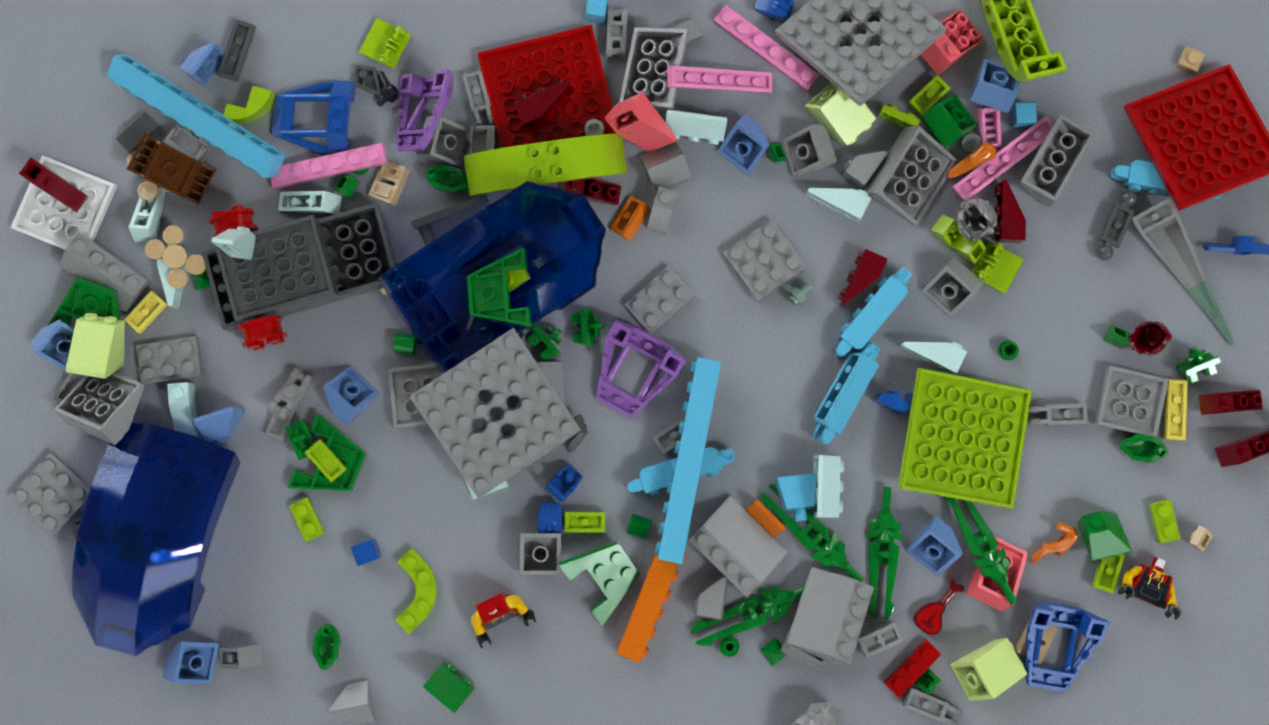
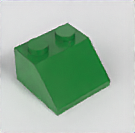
[922,94,978,148]
[423,661,475,714]

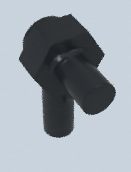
[375,71,399,107]

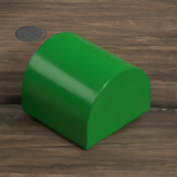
[334,173,360,199]
[393,332,418,355]

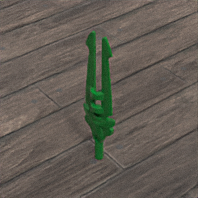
[761,484,864,582]
[866,487,903,620]
[945,497,1018,605]
[690,586,804,646]

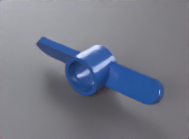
[1203,236,1269,255]

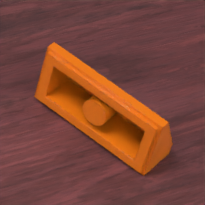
[609,196,650,241]
[746,500,785,538]

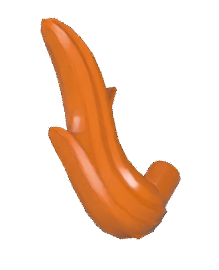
[947,142,997,178]
[1031,522,1078,564]

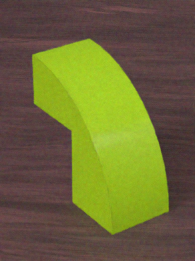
[223,86,276,125]
[931,214,986,264]

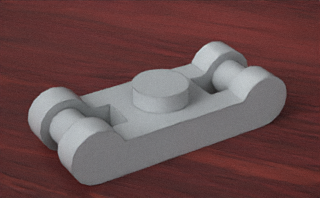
[606,7,628,58]
[267,367,314,420]

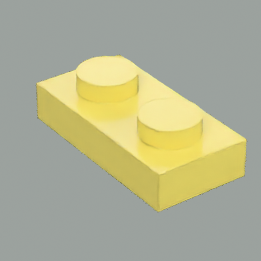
[124,290,168,334]

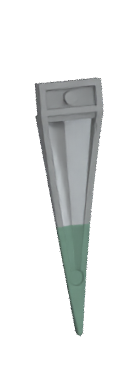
[1132,198,1234,345]

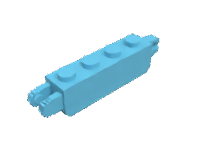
[1109,160,1221,200]
[833,267,912,358]
[813,342,880,444]
[627,447,735,496]

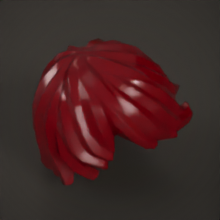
[1129,321,1172,355]

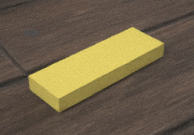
[1163,379,1188,441]

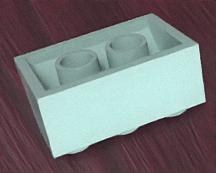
[666,109,727,145]
[812,455,844,517]

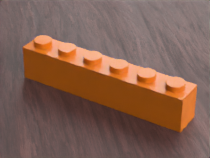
[617,538,686,663]

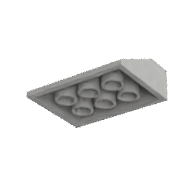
[619,27,689,111]
[864,125,958,226]
[54,373,144,445]
[688,496,788,598]
[786,567,874,667]

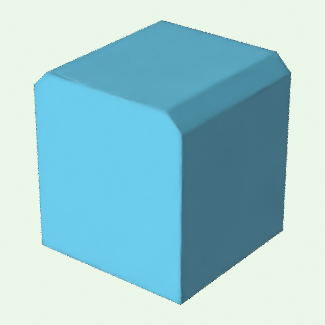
[585,0,608,23]
[1011,101,1037,128]

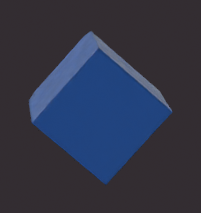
[351,539,382,566]

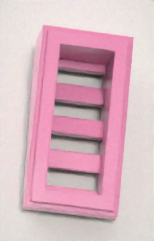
[976,107,1002,147]

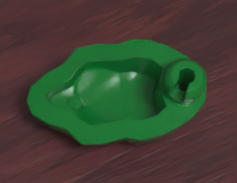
[426,164,468,194]
[1120,434,1168,463]
[313,624,341,670]

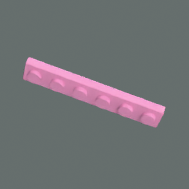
[713,5,820,92]
[667,66,772,94]
[952,115,1054,201]
[271,143,388,189]

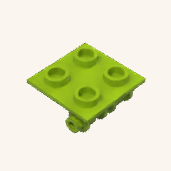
[359,18,412,69]
[972,241,1024,294]

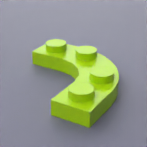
[395,548,437,635]

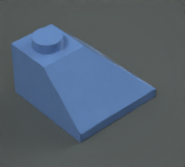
[180,42,225,87]
[718,114,769,175]
[29,320,74,371]
[323,366,379,425]
[193,406,245,445]
[906,516,963,576]
[162,641,219,684]

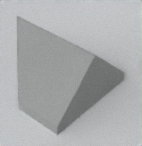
[327,680,376,724]

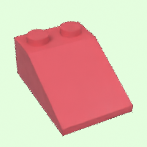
[966,536,1028,612]

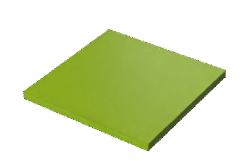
[898,368,1032,509]

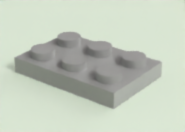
[624,266,695,334]
[136,337,203,385]

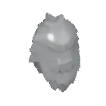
[957,198,997,241]
[792,702,841,725]

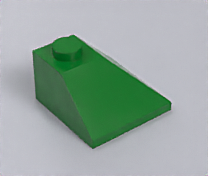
[1077,511,1132,561]

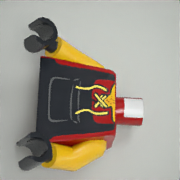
[1118,557,1182,620]
[471,593,536,648]

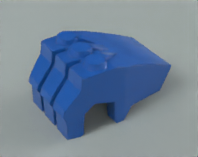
[754,0,794,23]
[874,390,913,414]
[545,464,583,502]
[538,503,563,538]

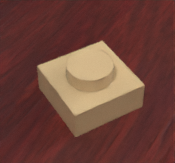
[1177,46,1205,74]
[1189,525,1213,552]

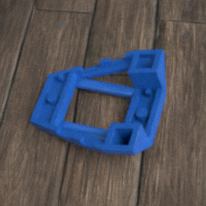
[272,81,356,156]
[1025,601,1110,692]

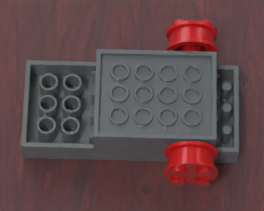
[202,203,398,351]

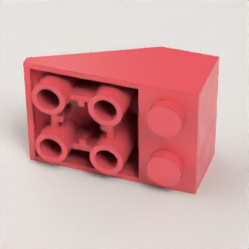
[920,9,985,75]
[605,92,678,152]

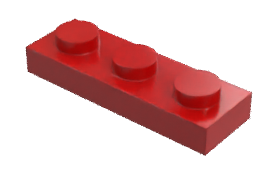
[883,639,941,698]

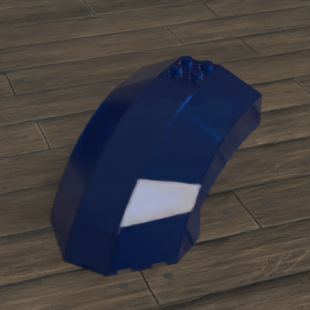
[377,181,606,374]
[72,423,240,656]

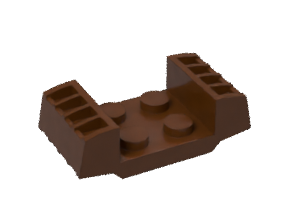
[127,133,216,205]

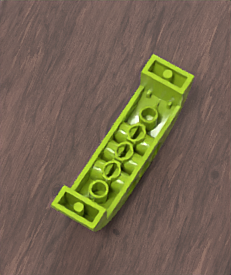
[981,0,1067,82]
[464,134,627,196]

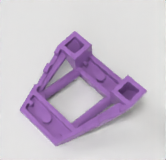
[397,69,455,151]
[596,320,686,418]

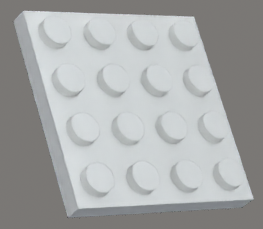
[10,155,117,250]

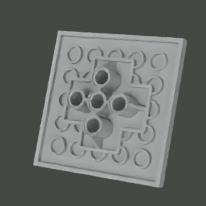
[775,0,946,106]
[409,328,581,499]

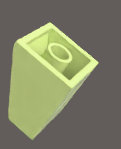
[804,82,876,145]
[66,313,125,379]
[950,638,1027,701]

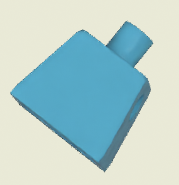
[775,474,816,522]

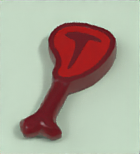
[913,580,964,635]

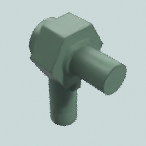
[781,282,813,306]

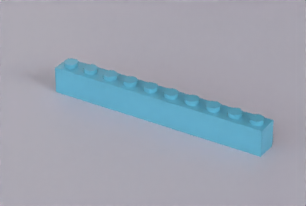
[107,54,286,178]
[655,357,721,564]

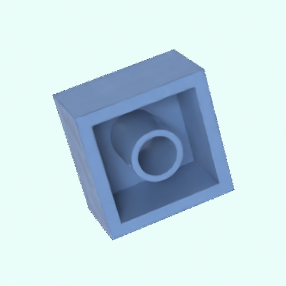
[970,59,1020,113]

